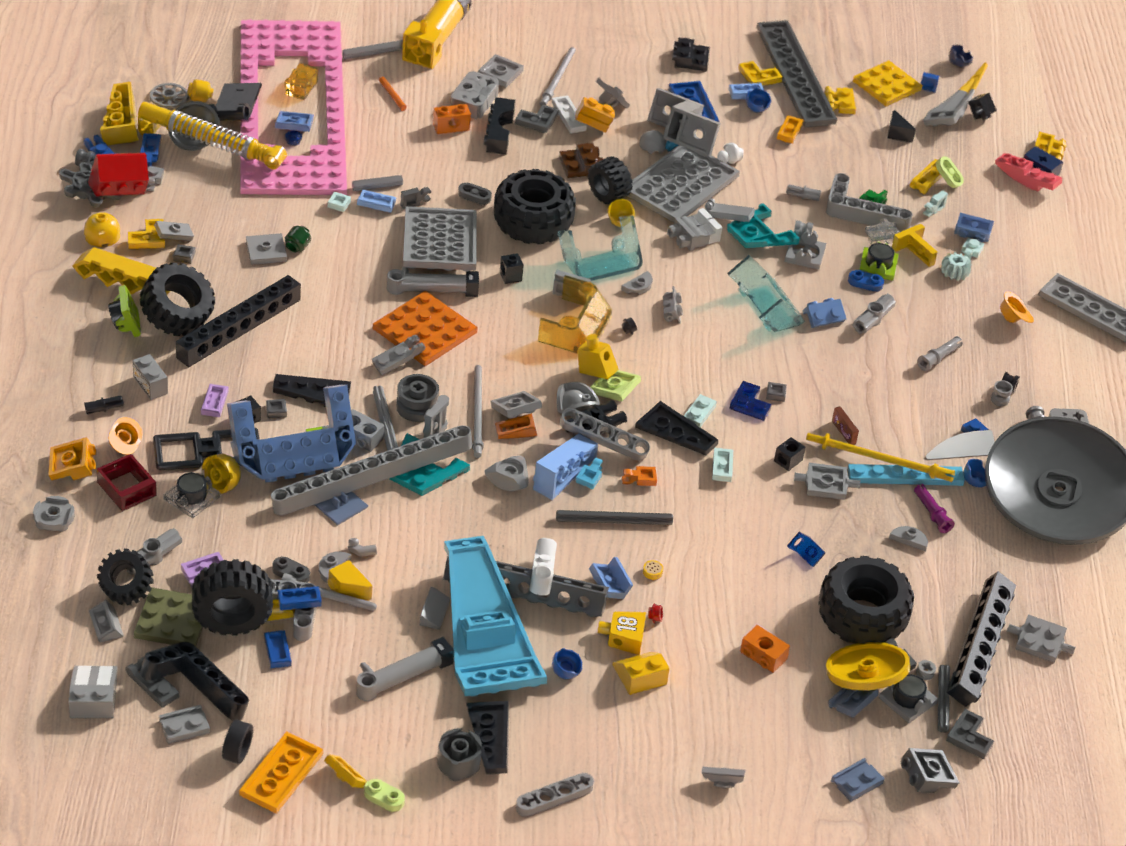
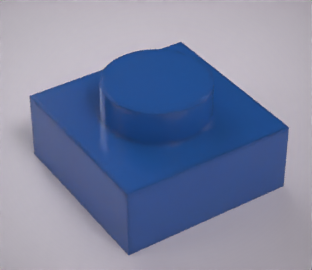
[921,72,940,93]
[961,418,989,433]

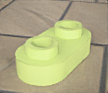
[936,156,964,188]
[364,779,405,812]

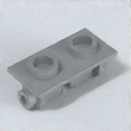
[663,286,683,324]

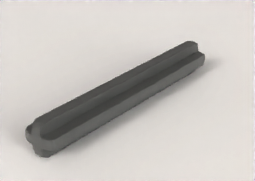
[937,665,950,733]

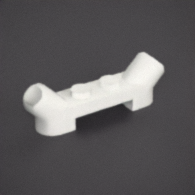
[530,538,557,595]

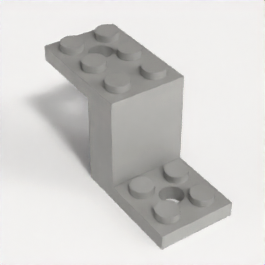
[647,88,721,156]

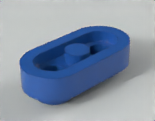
[848,270,884,292]

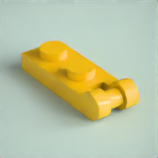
[909,159,942,195]

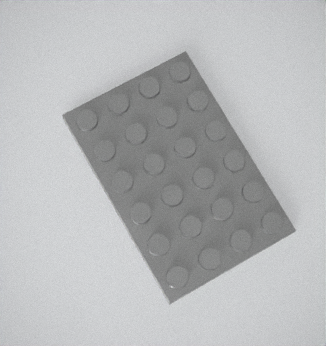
[628,145,740,222]
[403,206,477,271]

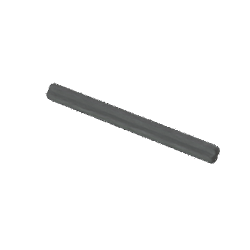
[556,510,673,525]

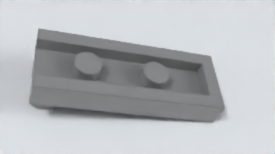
[705,198,755,222]

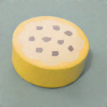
[643,560,663,580]

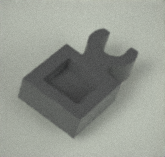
[400,187,431,209]

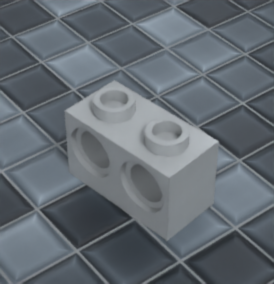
[351,409,385,452]

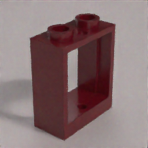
[97,454,157,511]

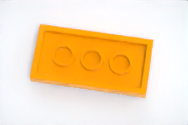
[239,731,323,814]

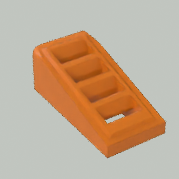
[495,413,538,439]

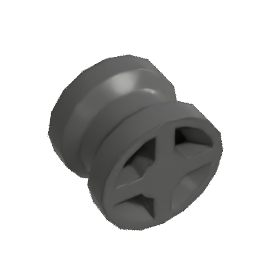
[75,149,95,166]

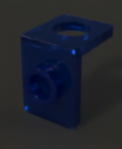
[787,532,825,567]

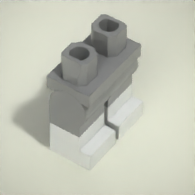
[667,208,723,251]

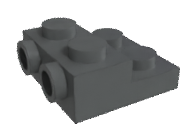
[901,748,960,793]

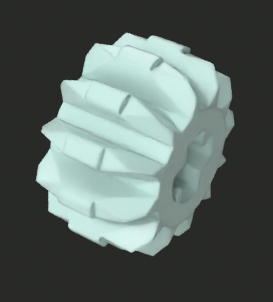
[941,252,971,281]

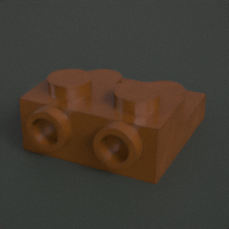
[559,143,603,178]

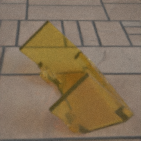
[538,275,612,354]

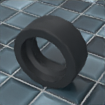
[222,720,253,764]

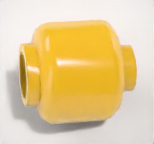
[187,79,213,103]

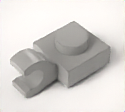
[146,166,164,191]

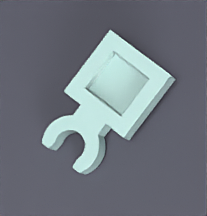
[923,190,948,217]

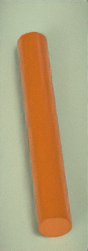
[379,76,407,111]

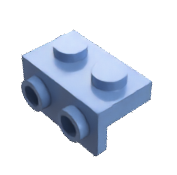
[954,213,994,242]
[802,298,847,328]
[589,557,633,599]

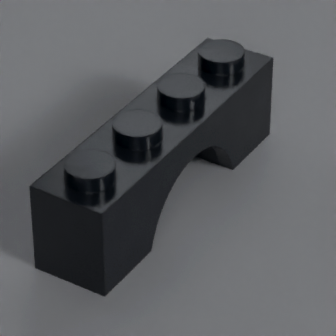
[484,97,516,155]

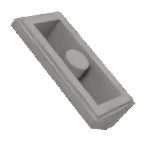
[420,587,450,630]
[89,600,124,642]

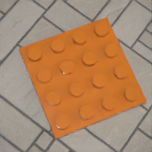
[373,291,478,366]

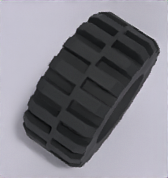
[139,263,215,336]
[192,559,273,636]

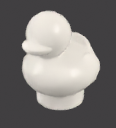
[717,143,744,164]

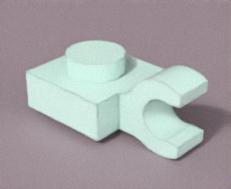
[961,238,985,260]

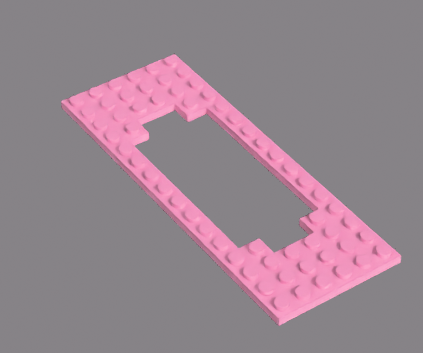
[240,19,347,195]

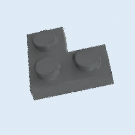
[515,105,559,133]
[946,709,994,760]

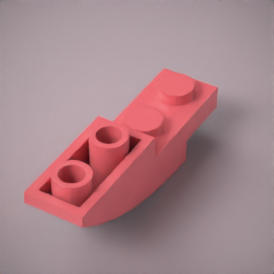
[995,153,1062,191]

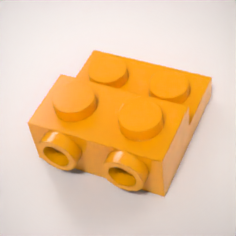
[48,437,97,481]

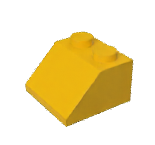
[612,652,670,695]

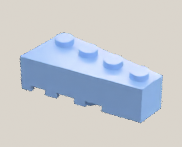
[533,433,598,500]

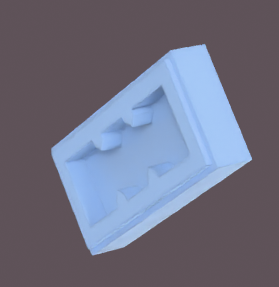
[729,83,764,99]
[357,190,396,213]

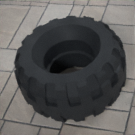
[494,169,576,244]
[818,556,914,644]

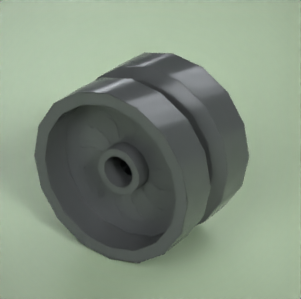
[396,374,439,422]

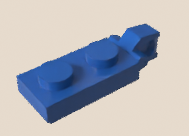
[140,133,161,167]

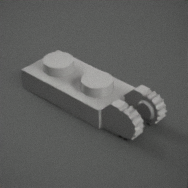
[372,335,425,375]

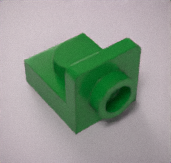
[859,189,888,204]

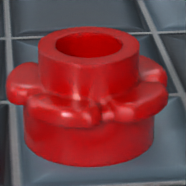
[648,603,663,624]

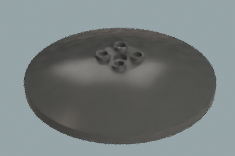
[985,417,1126,545]

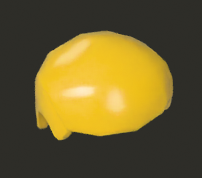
[607,199,635,227]

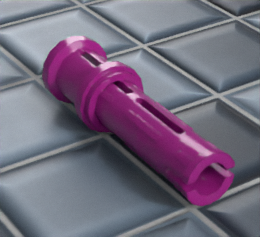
[914,484,955,533]

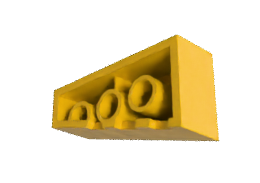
[100,82,138,145]

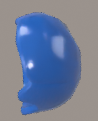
[746,87,771,113]
[963,458,986,488]
[551,648,583,680]

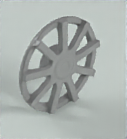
[150,83,188,110]

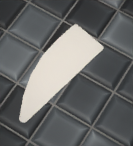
[926,430,994,459]

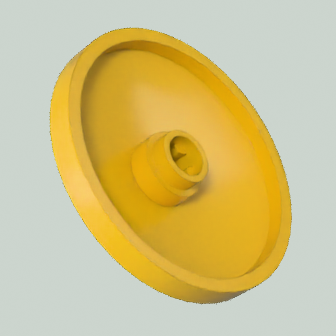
[826,642,910,690]

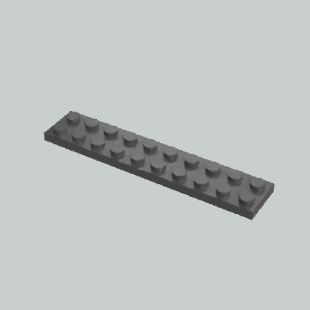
[757,20,837,127]

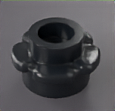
[621,317,637,335]

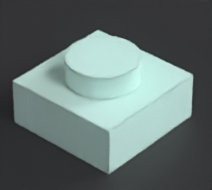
[327,192,351,212]

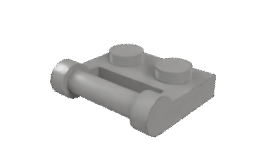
[423,395,449,438]

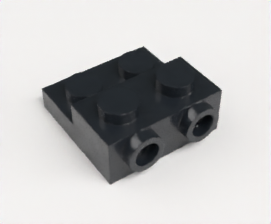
[672,37,710,71]

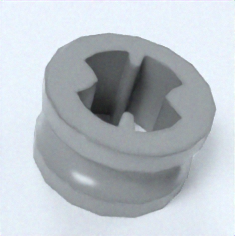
[916,660,936,680]

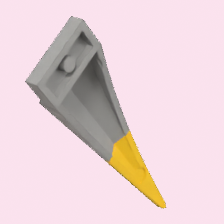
[923,62,987,126]

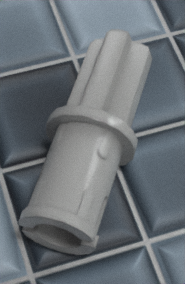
[786,184,821,201]

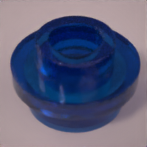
[285,130,302,146]

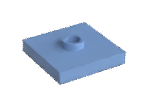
[275,111,314,132]

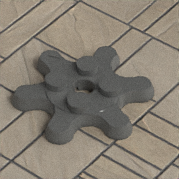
[59,162,122,207]

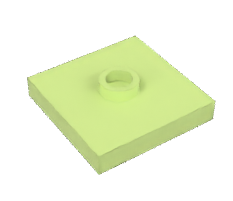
[590,370,641,401]

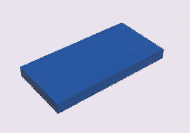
[668,81,720,123]

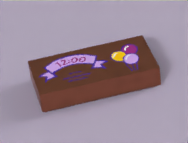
[832,406,859,445]

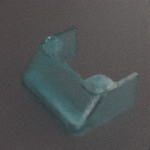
[558,215,643,281]
[727,255,805,332]

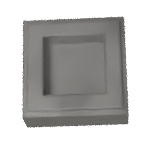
[173,244,196,264]
[766,382,787,402]
[266,399,287,418]

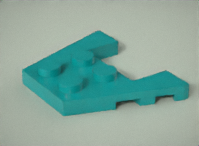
[727,203,800,248]
[389,433,470,496]

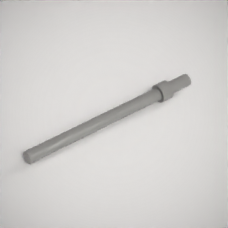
[540,47,576,106]

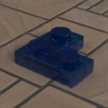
[729,381,772,421]

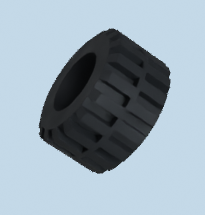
[587,156,633,205]
[97,548,154,605]

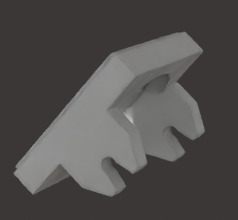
[785,229,826,270]

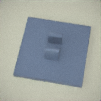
[315,492,368,526]

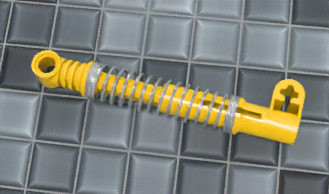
[138,101,287,170]

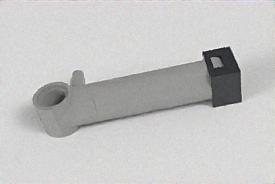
[387,266,479,297]
[357,637,454,701]

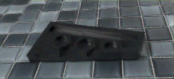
[273,374,351,407]
[635,401,718,456]
[466,701,509,774]

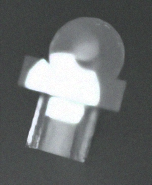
[865,218,901,245]

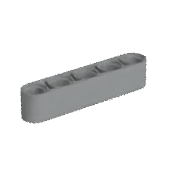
[559,408,650,461]

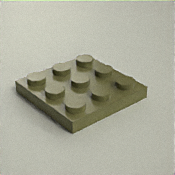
[134,587,203,646]

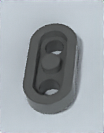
[458,182,492,205]
[272,557,310,583]

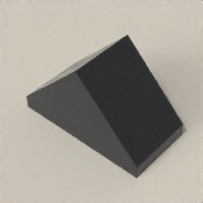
[887,110,916,143]

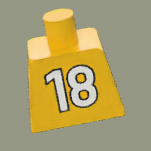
[597,611,646,655]

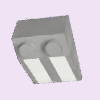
[69,666,117,718]

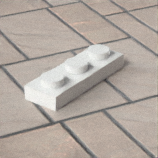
[552,95,586,134]

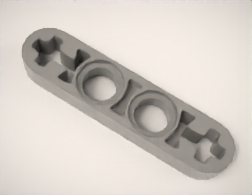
[516,773,594,817]

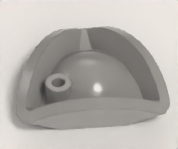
[557,382,600,414]
[485,456,529,491]

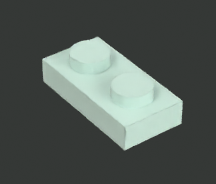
[684,394,717,427]
[712,448,734,482]

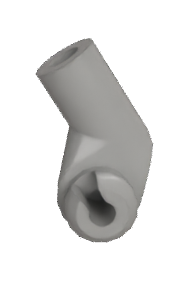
[348,538,377,557]

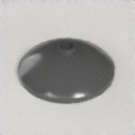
[168,101,220,151]

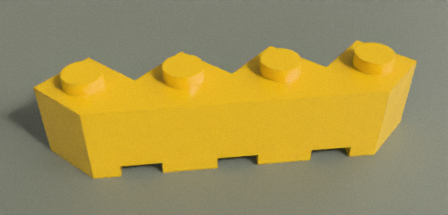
[72,247,170,295]

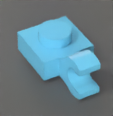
[576,458,603,489]

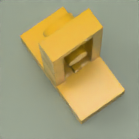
[892,223,938,267]

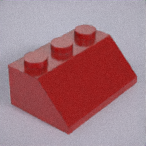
[88,153,149,196]

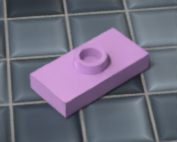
[201,384,229,418]

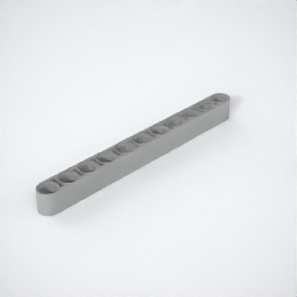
[271,425,472,515]

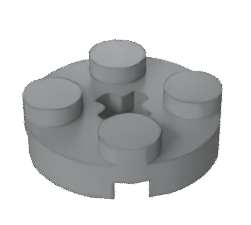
[33,496,75,532]

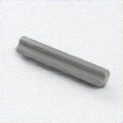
[352,175,403,191]

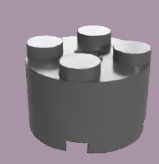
[437,728,482,781]

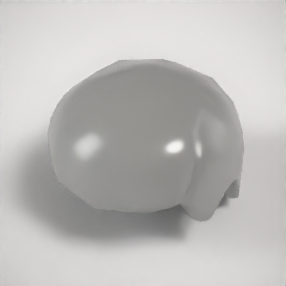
[640,130,666,154]

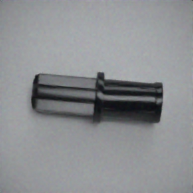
[84,396,124,415]

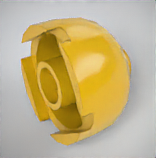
[84,212,120,247]
[202,453,241,494]

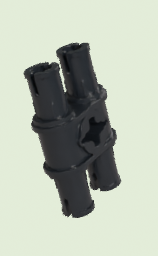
[564,399,627,437]

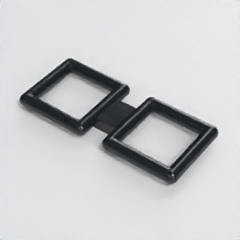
[153,428,260,470]

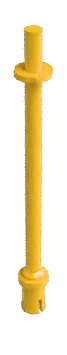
[806,433,955,482]

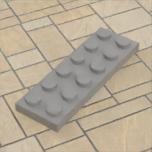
[1038,273,1126,342]

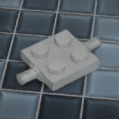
[794,463,860,500]
[1007,614,1076,663]

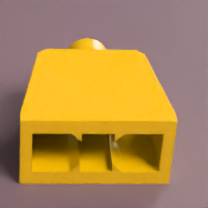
[578,334,619,380]

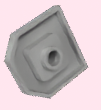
[595,78,630,109]

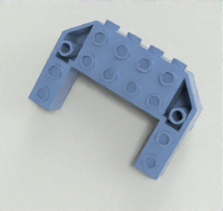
[227,385,356,482]

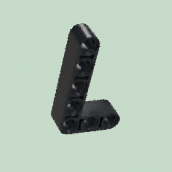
[140,641,249,721]

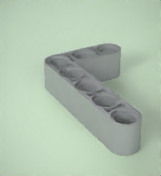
[826,173,913,232]
[223,579,317,641]

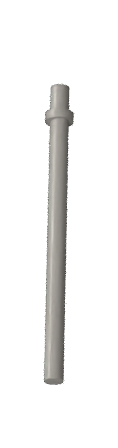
[472,365,484,458]

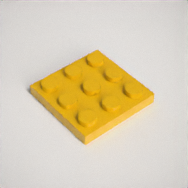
[853,60,923,107]

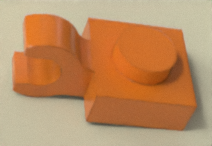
[622,466,657,486]

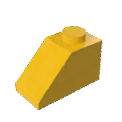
[327,560,373,601]

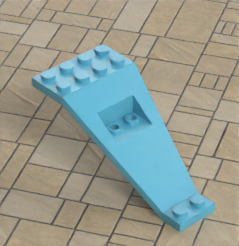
[444,536,547,696]

